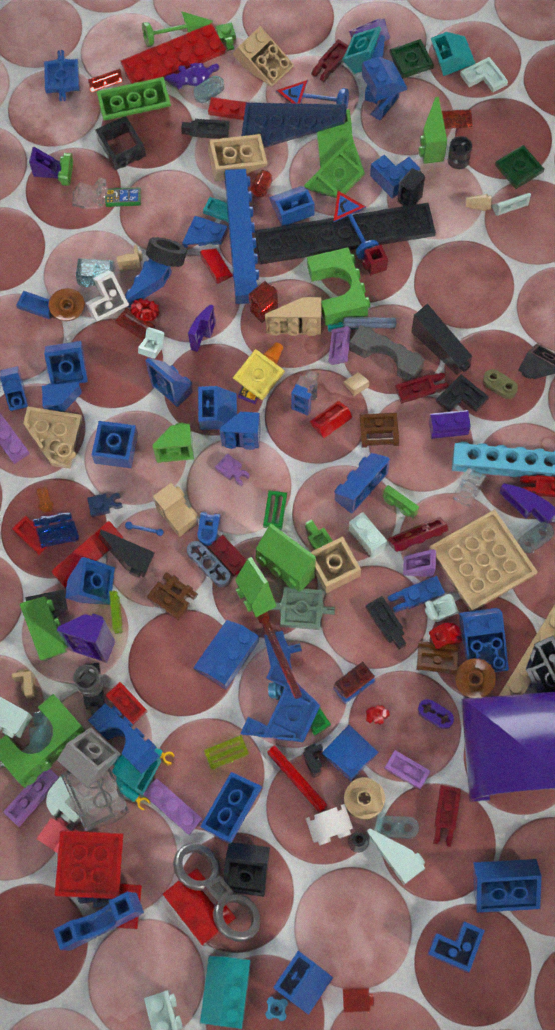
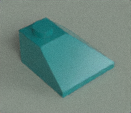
[343,26,381,74]

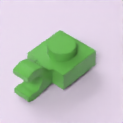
[216,22,236,51]
[305,519,333,550]

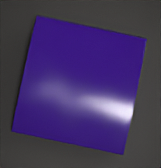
[188,305,216,352]

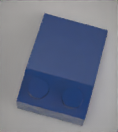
[145,358,193,407]

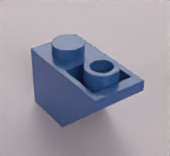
[0,366,28,411]
[42,381,82,412]

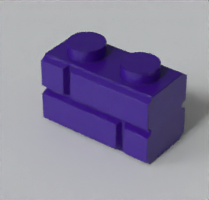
[429,410,471,439]

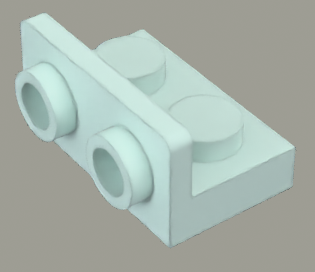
[144,990,183,1030]

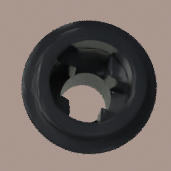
[348,831,369,853]

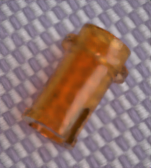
[36,487,54,513]

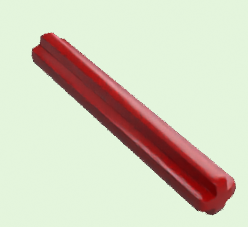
[267,746,327,813]

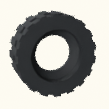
[146,237,187,267]

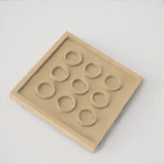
[429,509,538,611]

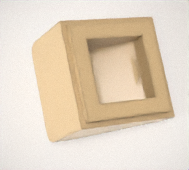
[343,372,369,396]

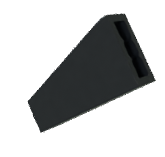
[411,304,472,375]

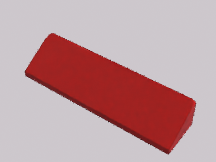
[51,521,123,589]

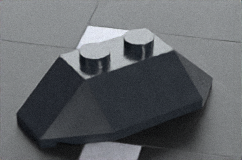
[526,635,555,693]

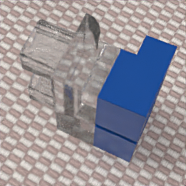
[291,370,318,416]

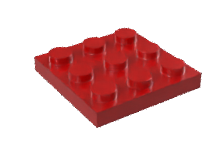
[54,831,124,899]

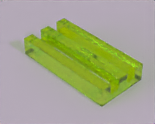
[109,590,123,634]
[204,735,249,770]

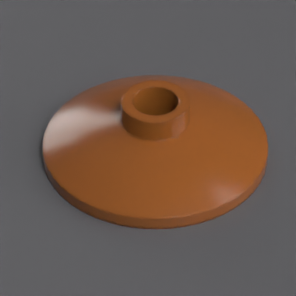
[49,288,85,321]
[455,658,496,698]

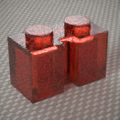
[249,281,278,323]

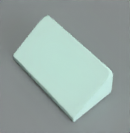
[492,193,531,216]

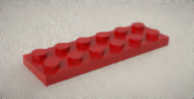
[120,23,226,84]

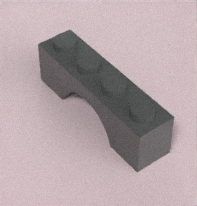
[349,325,425,381]

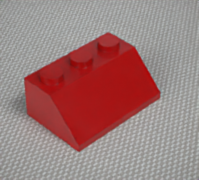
[163,869,237,946]

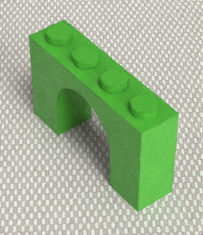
[307,248,370,326]
[0,694,86,788]

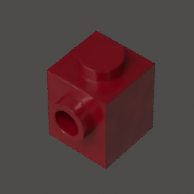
[362,245,388,276]

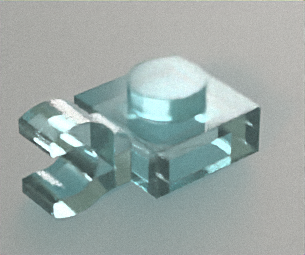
[29,712,52,749]

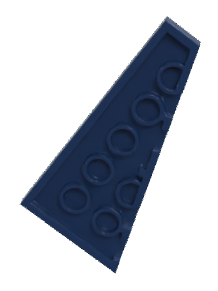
[241,103,347,148]

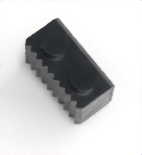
[397,168,425,206]

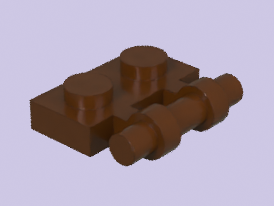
[147,572,198,620]

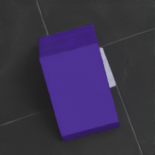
[29,147,62,179]

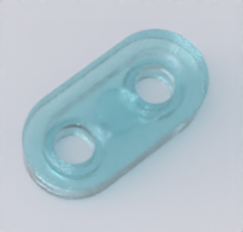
[194,76,224,103]
[518,522,554,553]
[377,816,419,839]

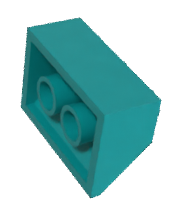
[200,955,251,1029]

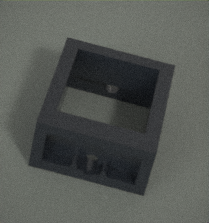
[95,116,146,170]

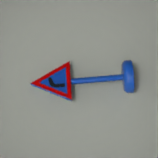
[276,80,349,107]
[334,191,379,260]

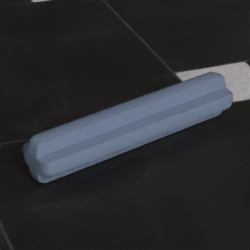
[343,317,397,328]

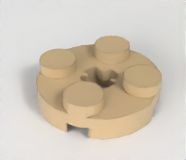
[344,777,385,820]

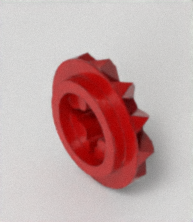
[131,298,160,321]

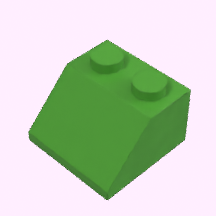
[153,423,194,463]
[235,557,277,617]

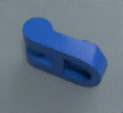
[197,512,221,546]

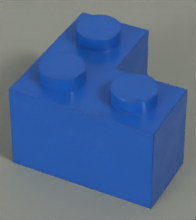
[370,154,420,199]
[427,921,485,973]

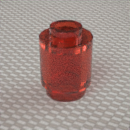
[250,170,273,197]

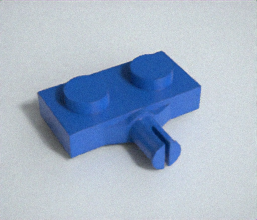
[264,631,302,671]

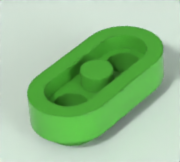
[58,153,73,186]

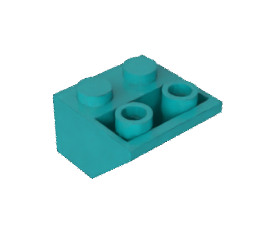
[431,32,476,76]

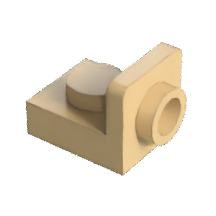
[117,245,143,272]
[12,669,37,700]

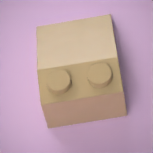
[208,134,268,181]

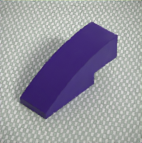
[499,483,555,527]

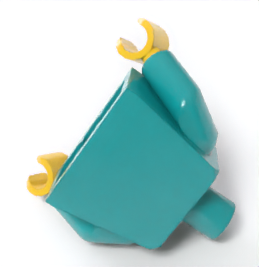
[112,748,175,810]

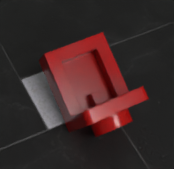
[429,623,463,649]

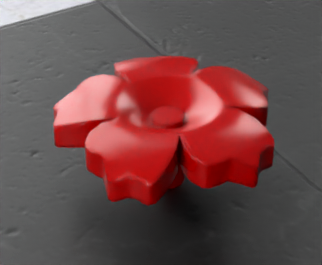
[366,705,390,725]

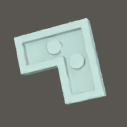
[460,57,508,92]

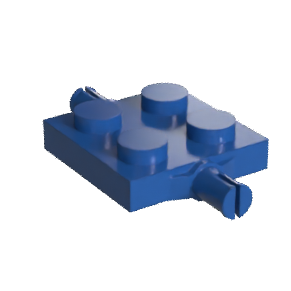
[44,50,80,102]

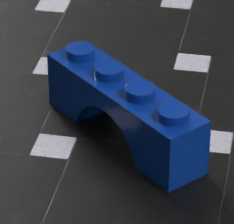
[88,703,159,774]
[53,892,144,951]

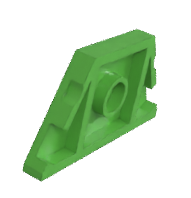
[304,137,365,198]

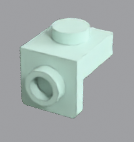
[138,327,164,359]
[425,594,459,622]

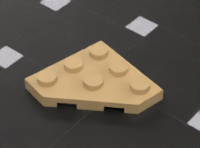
[23,407,83,469]

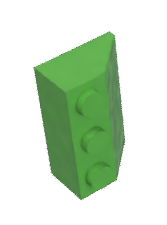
[256,524,316,592]
[20,596,68,661]

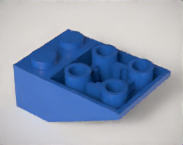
[459,607,509,672]

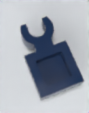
[87,493,123,518]

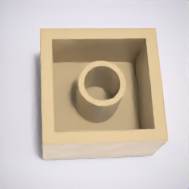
[310,537,361,593]

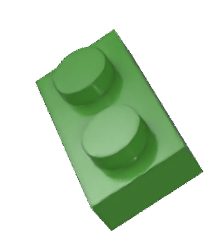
[383,485,419,519]

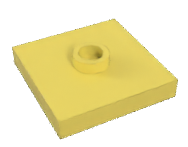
[233,349,285,401]

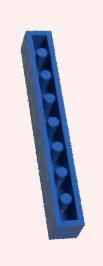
[225,169,261,304]

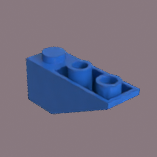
[125,258,172,308]

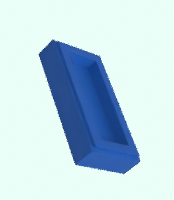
[16,290,52,319]

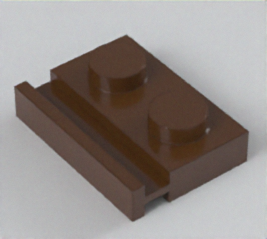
[416,641,458,674]

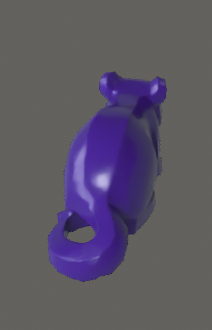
[164,63,219,90]

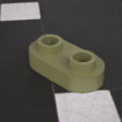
[483,369,518,399]

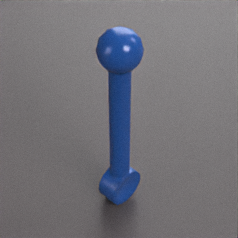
[125,521,164,536]

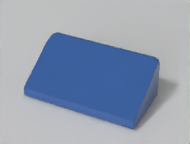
[370,93,400,120]

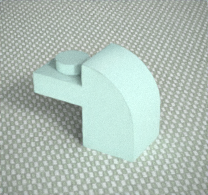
[46,776,82,825]

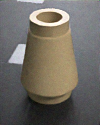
[466,194,492,212]

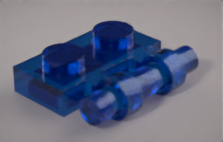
[33,512,79,548]

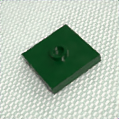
[389,39,434,79]
[495,145,544,189]

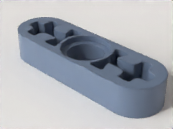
[187,541,231,587]

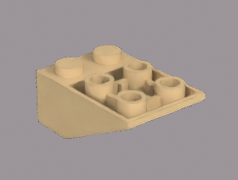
[232,26,294,87]
[265,297,321,336]

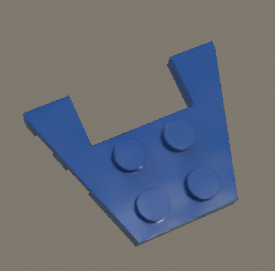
[240,662,321,742]

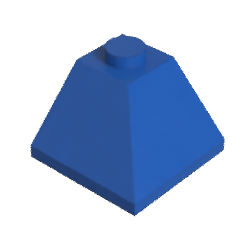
[65,557,115,605]
[321,725,379,782]

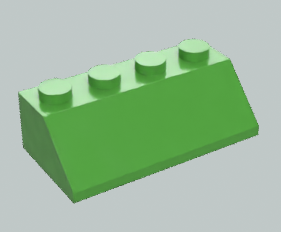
[97,77,171,121]

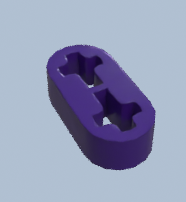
[418,699,454,729]

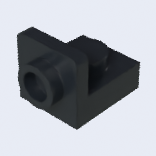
[302,744,323,778]

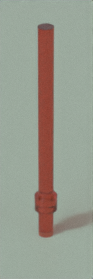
[257,612,302,699]

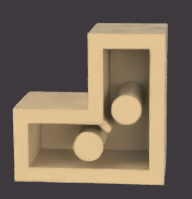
[153,483,198,537]

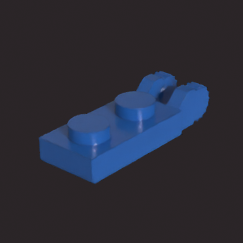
[387,576,445,613]

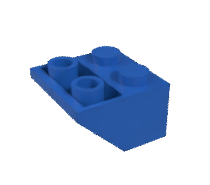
[269,186,315,226]
[198,386,237,430]
[220,412,261,450]
[273,951,333,1015]

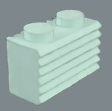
[349,512,387,558]

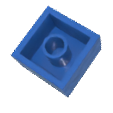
[91,421,138,469]

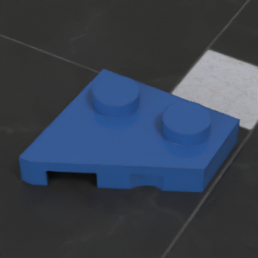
[182,216,228,248]

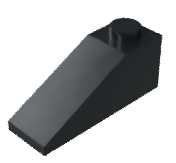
[98,529,155,578]

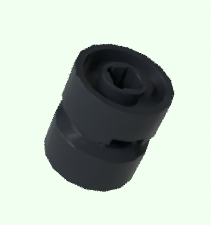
[447,136,472,170]

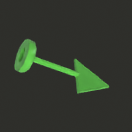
[142,11,213,47]

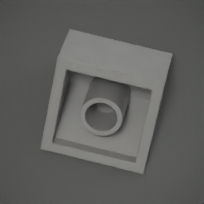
[57,728,121,787]

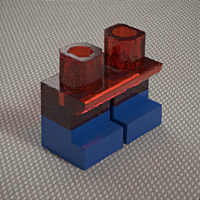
[333,661,375,704]

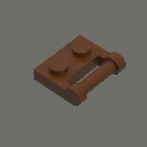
[359,413,399,448]

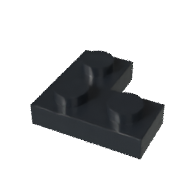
[436,374,489,412]

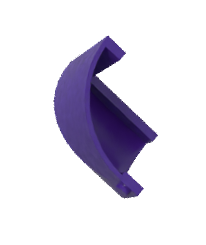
[461,692,555,802]

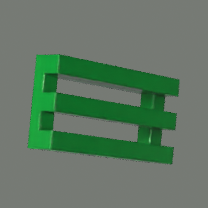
[263,490,287,530]

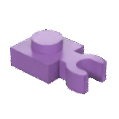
[215,453,250,486]

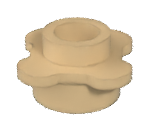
[54,442,76,463]

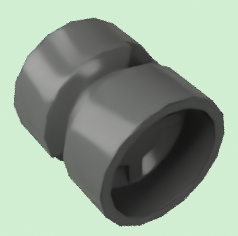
[73,664,104,697]

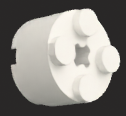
[305,804,353,845]

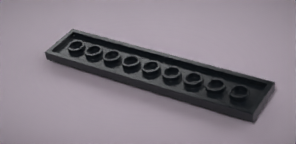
[255,202,436,265]

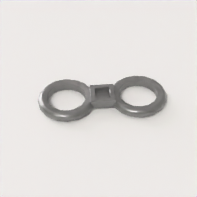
[173,843,261,942]

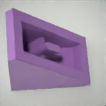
[403,549,436,577]

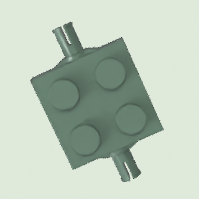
[271,587,335,630]

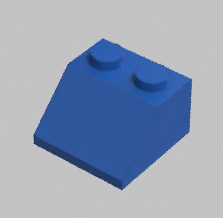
[362,56,407,101]
[44,341,88,384]

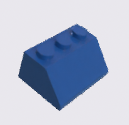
[334,453,390,514]
[193,620,259,690]
[200,772,262,843]
[473,859,542,913]

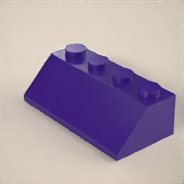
[57,614,115,663]

